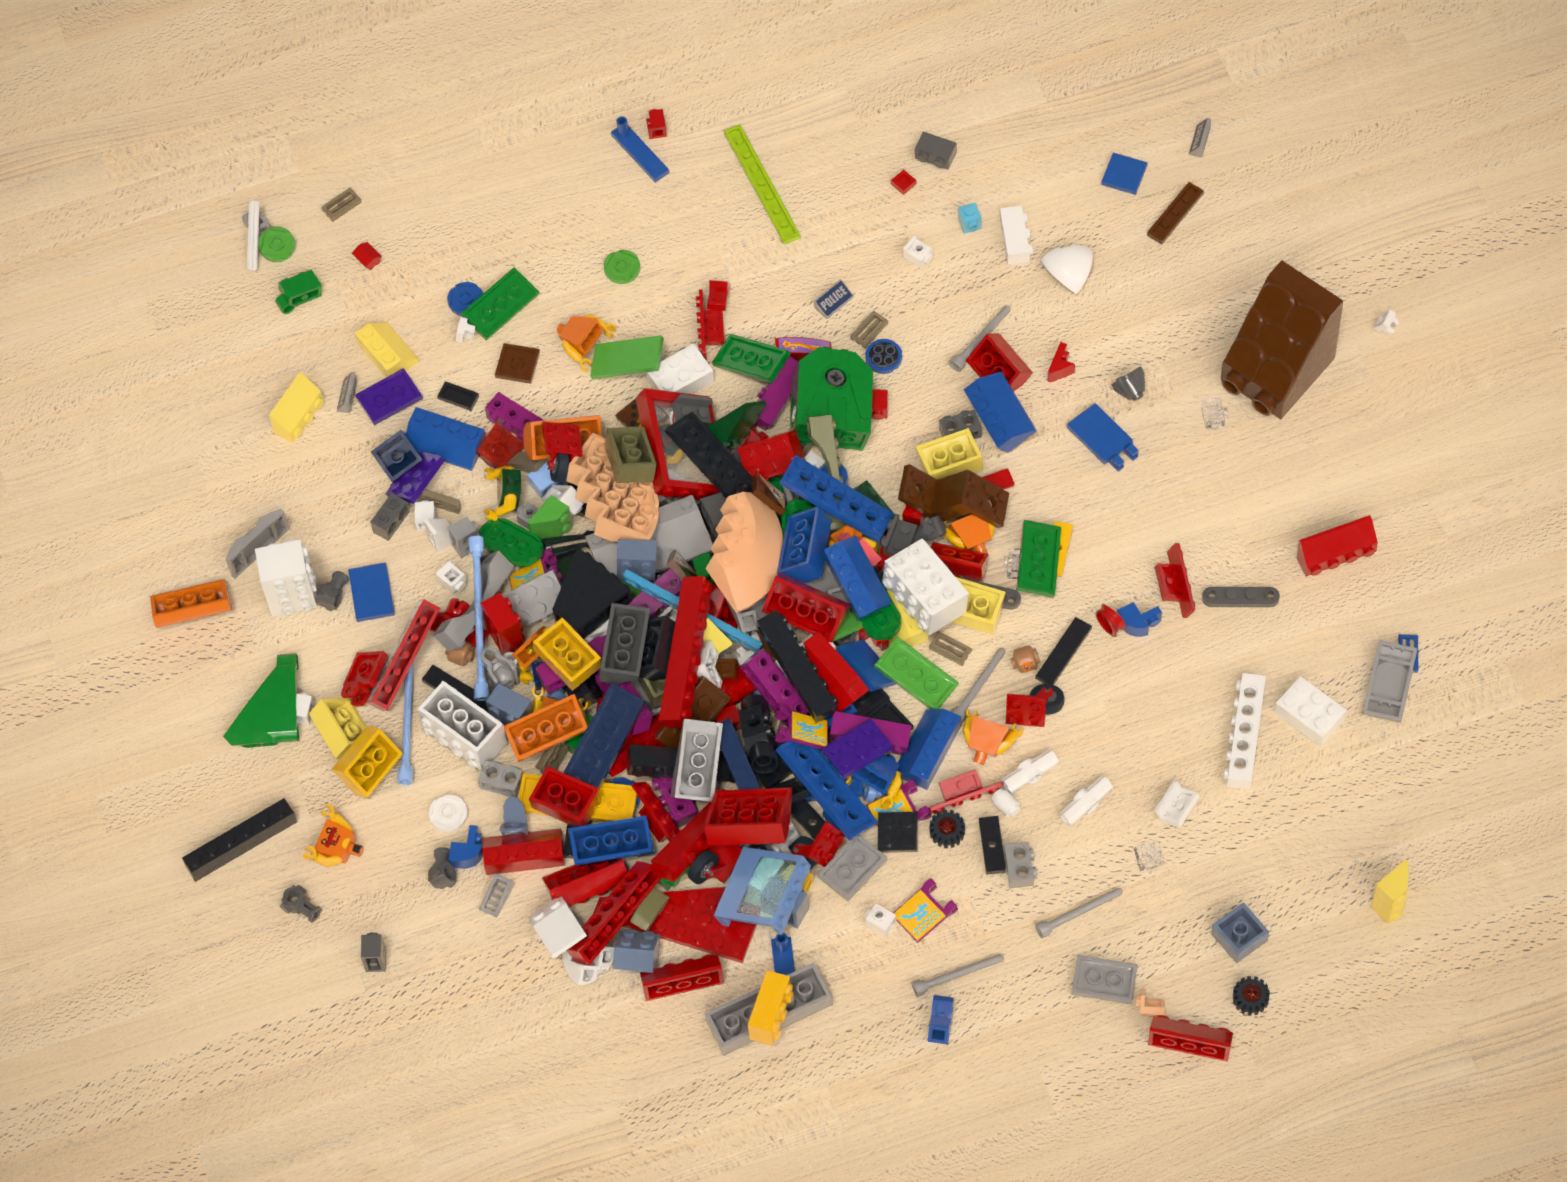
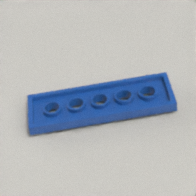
[779,455,894,542]
[776,741,878,841]

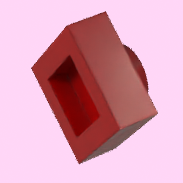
[891,169,917,195]

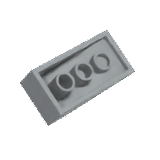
[670,719,723,802]

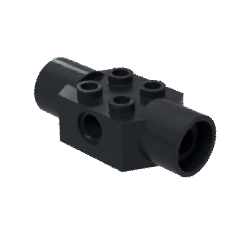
[738,694,778,774]

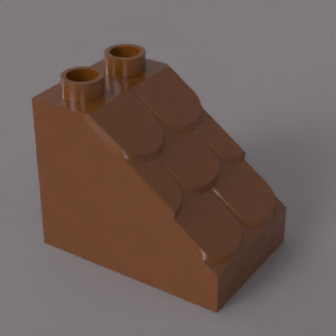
[1221,260,1343,420]

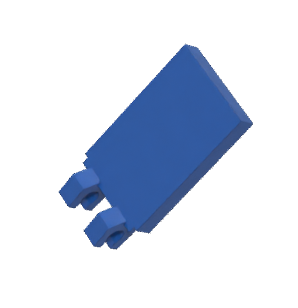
[1067,403,1139,472]

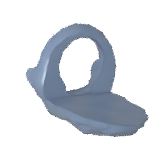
[500,795,528,835]

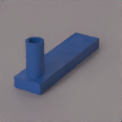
[611,116,669,183]
[771,933,795,975]

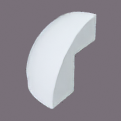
[1041,244,1093,294]
[562,944,614,985]

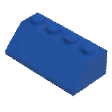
[964,372,1037,453]
[406,407,487,471]
[777,507,832,582]
[822,536,892,621]
[898,709,961,790]
[568,816,653,866]

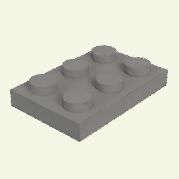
[503,569,562,628]
[818,835,887,901]
[1071,955,1138,1004]

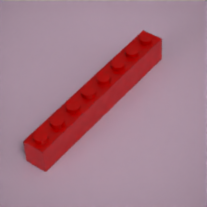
[659,576,713,728]

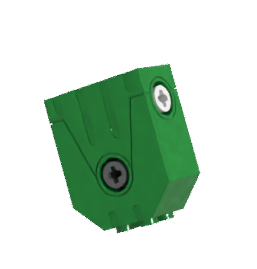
[789,347,873,451]

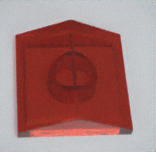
[476,423,524,469]

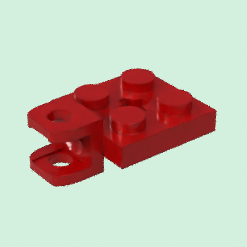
[341,651,388,707]

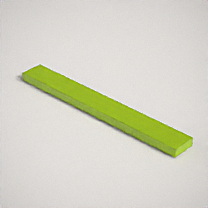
[724,124,801,245]

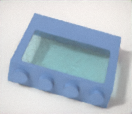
[714,847,811,935]

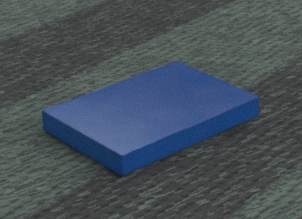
[348,562,395,622]
[836,639,896,691]

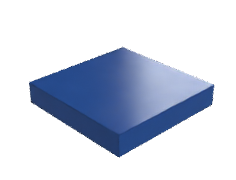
[1101,152,1148,195]

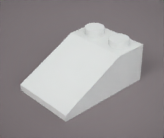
[529,896,587,959]

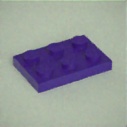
[355,368,423,425]
[385,451,445,504]
[822,718,893,779]

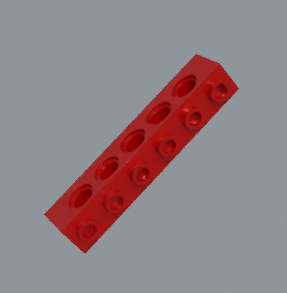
[566,861,661,965]

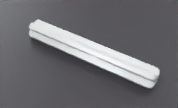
[247,200,260,271]

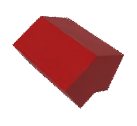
[352,242,382,270]

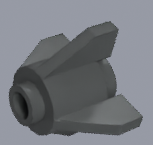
[1111,366,1145,401]

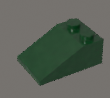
[707,401,766,449]

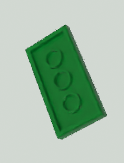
[461,267,540,341]
[712,334,790,383]
[1016,519,1061,598]

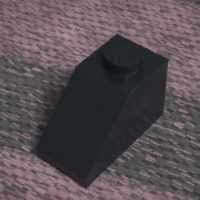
[565,677,604,707]

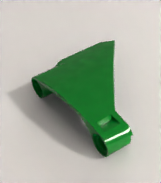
[223,653,299,748]

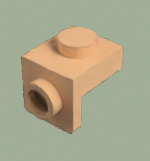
[1136,988,1165,1017]

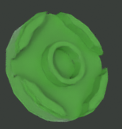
[259,227,295,262]
[604,250,641,284]

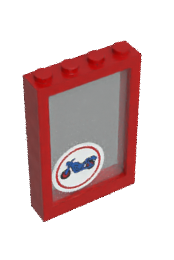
[636,388,725,501]

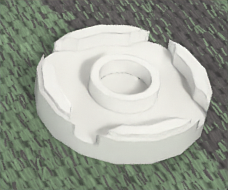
[428,794,468,833]

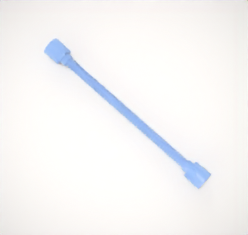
[468,536,490,701]
[397,663,413,785]

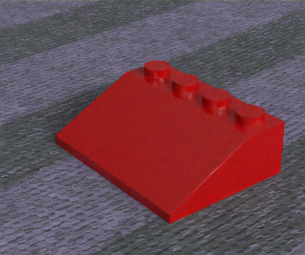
[704,788,792,846]

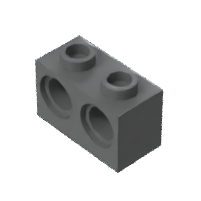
[939,409,982,439]
[370,493,410,541]

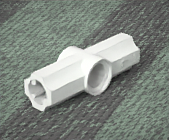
[1001,749,1059,794]
[1059,776,1113,827]

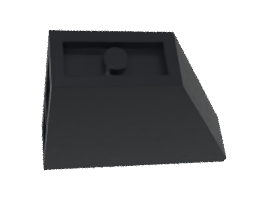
[552,547,632,639]

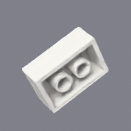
[646,344,714,394]
[1275,676,1347,747]

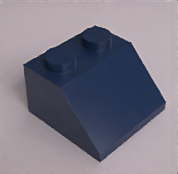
[371,430,423,482]

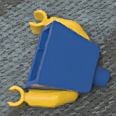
[840,754,902,811]

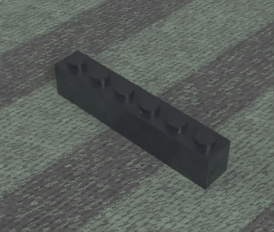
[756,610,838,723]
[626,745,735,783]
[182,798,297,882]

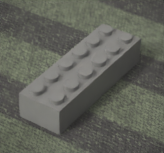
[705,963,833,1056]

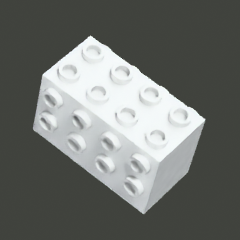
[882,538,969,635]
[255,540,318,617]
[418,681,507,771]

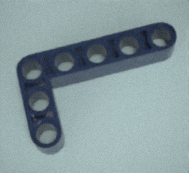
[719,718,760,790]

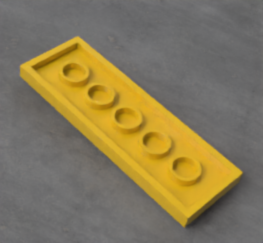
[518,773,638,822]

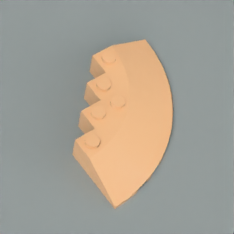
[566,433,659,542]
[706,492,784,613]

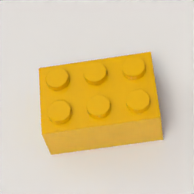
[533,618,601,691]
[331,726,403,798]
[748,970,794,1046]

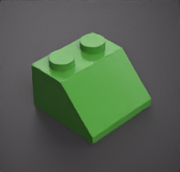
[528,495,572,539]

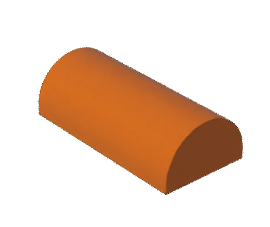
[523,415,602,460]
[150,579,232,628]
[503,694,589,762]

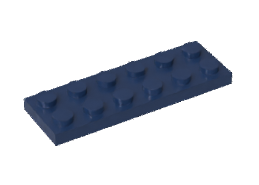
[563,683,646,789]

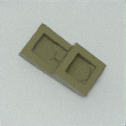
[630,888,670,931]

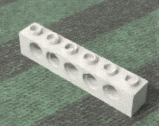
[1224,673,1266,790]

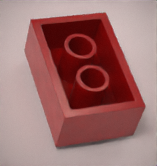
[737,429,805,479]
[480,592,525,655]

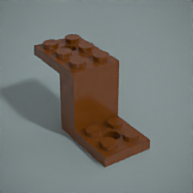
[898,464,1009,528]

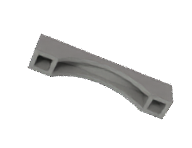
[433,551,514,651]

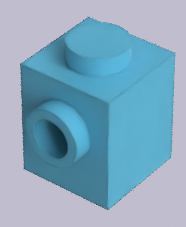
[958,203,981,234]

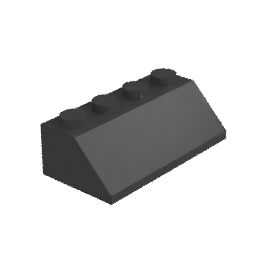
[599,603,650,684]

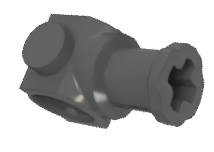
[911,516,947,545]
[317,571,349,611]
[428,847,456,889]
[280,885,322,923]

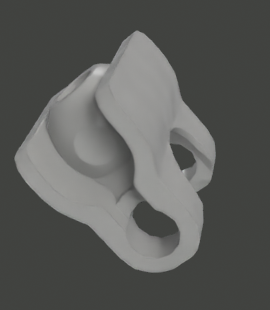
[481,647,520,690]

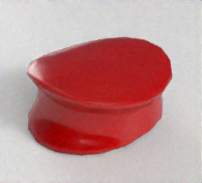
[1096,604,1125,637]

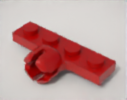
[430,598,490,647]

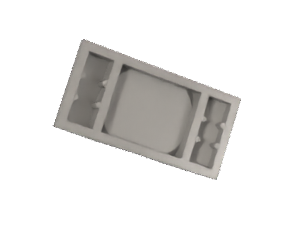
[226,509,289,579]
[1363,640,1418,723]

